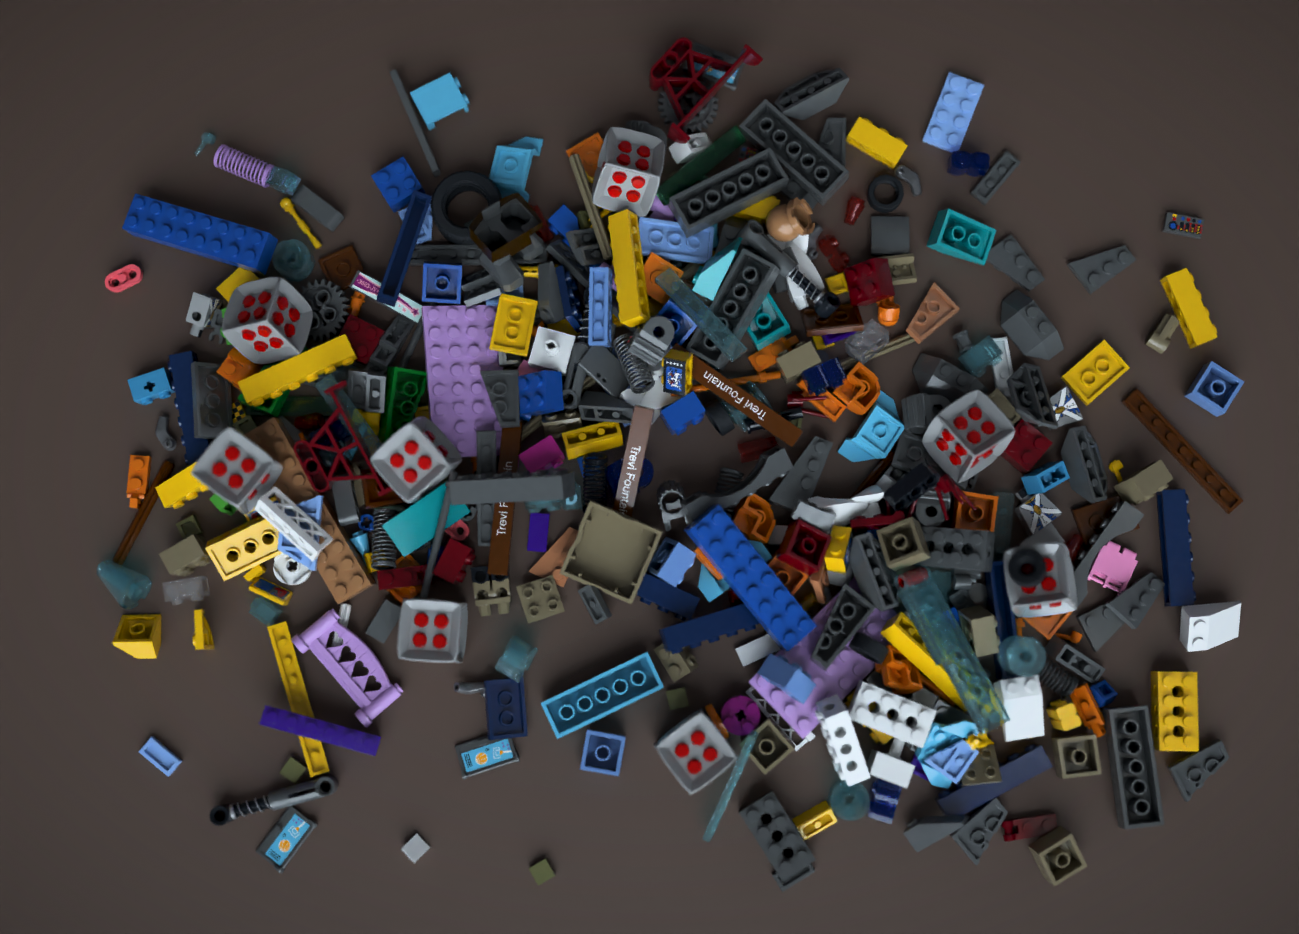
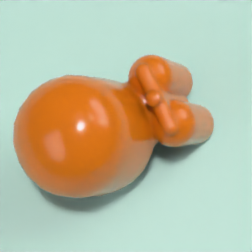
[876,296,900,326]

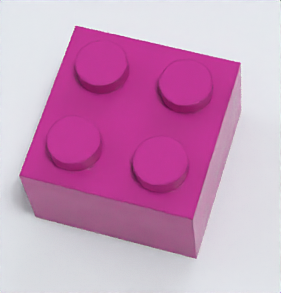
[518,435,565,472]

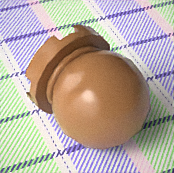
[766,197,815,242]

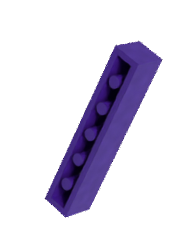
[259,705,381,756]

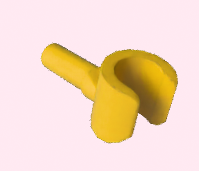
[1109,460,1123,483]

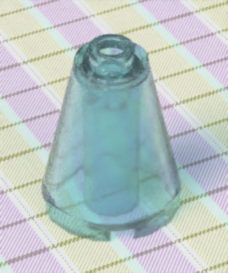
[97,560,152,610]

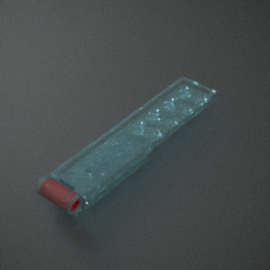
[894,566,1011,735]

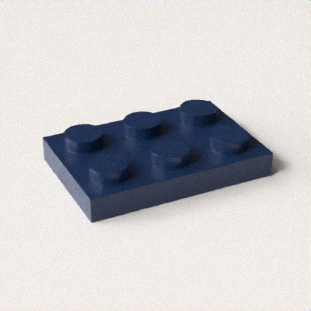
[555,265,584,333]
[484,677,528,740]

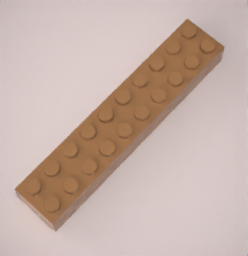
[244,417,376,604]

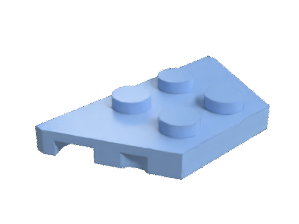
[277,495,323,571]

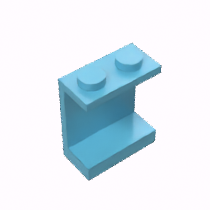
[410,73,469,131]

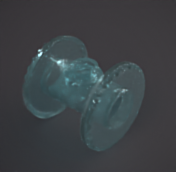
[721,381,772,432]
[997,636,1046,677]

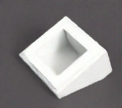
[401,834,430,863]

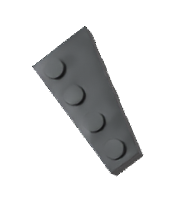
[767,436,833,512]
[810,583,876,671]

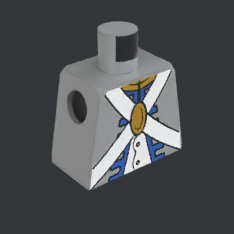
[186,292,223,338]
[1035,386,1083,430]
[1014,487,1062,536]

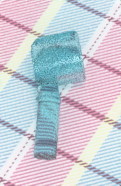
[194,132,216,156]

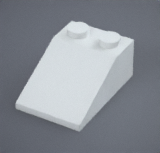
[1179,601,1241,652]
[993,675,1044,742]

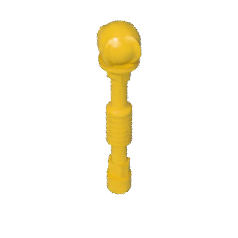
[280,197,322,249]

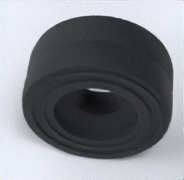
[1008,550,1046,588]

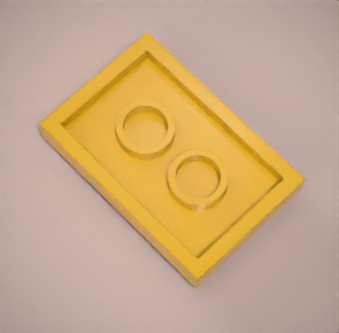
[489,294,538,357]
[1060,340,1130,406]

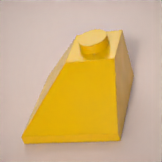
[113,614,162,659]

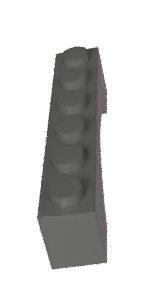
[679,445,794,523]
[1072,501,1144,608]

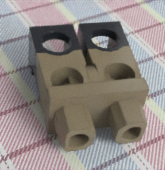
[470,566,512,616]

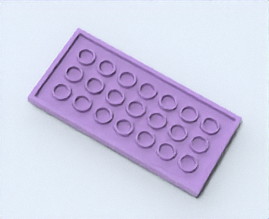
[421,305,503,458]
[748,576,897,739]

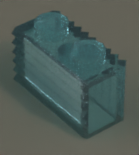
[958,335,1003,378]

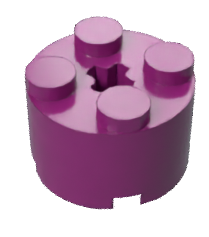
[720,695,760,736]

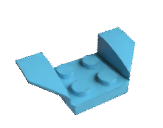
[489,137,543,203]
[837,390,905,462]
[698,540,773,602]
[915,720,982,789]

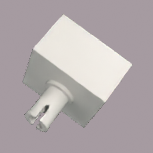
[528,326,577,377]
[866,737,915,788]

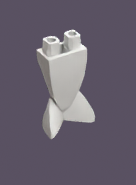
[767,234,825,310]
[620,375,700,425]
[808,485,884,534]

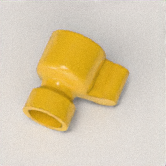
[352,409,381,436]

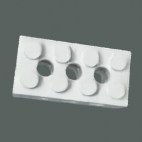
[848,680,937,748]
[814,694,870,786]

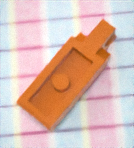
[748,335,799,373]
[796,378,846,422]
[126,455,152,509]
[1070,683,1106,738]

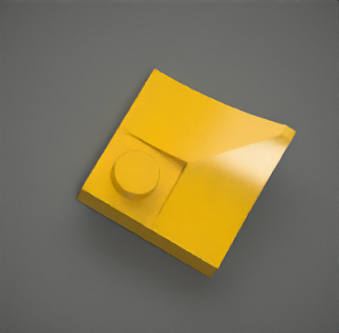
[192,609,214,650]

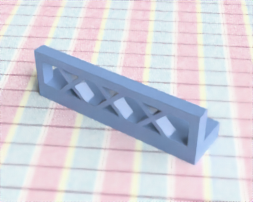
[588,267,613,347]

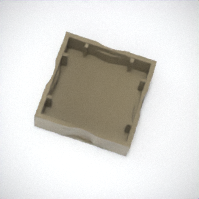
[560,500,663,604]

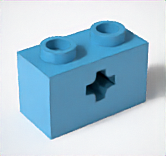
[127,367,175,405]
[1021,460,1070,495]

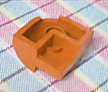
[216,347,263,391]
[833,362,880,415]
[732,494,776,544]
[875,644,923,695]

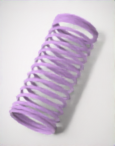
[213,144,276,188]

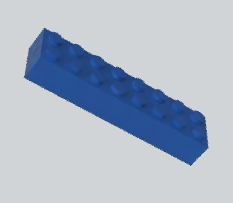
[122,193,278,275]
[684,504,817,652]

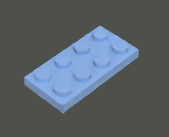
[922,72,984,154]
[638,217,714,265]

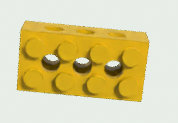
[205,515,282,581]
[1151,671,1199,751]

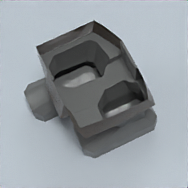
[469,193,544,292]

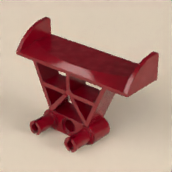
[649,37,763,144]
[293,380,394,497]

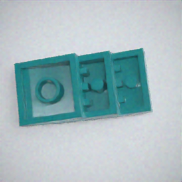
[382,480,471,557]

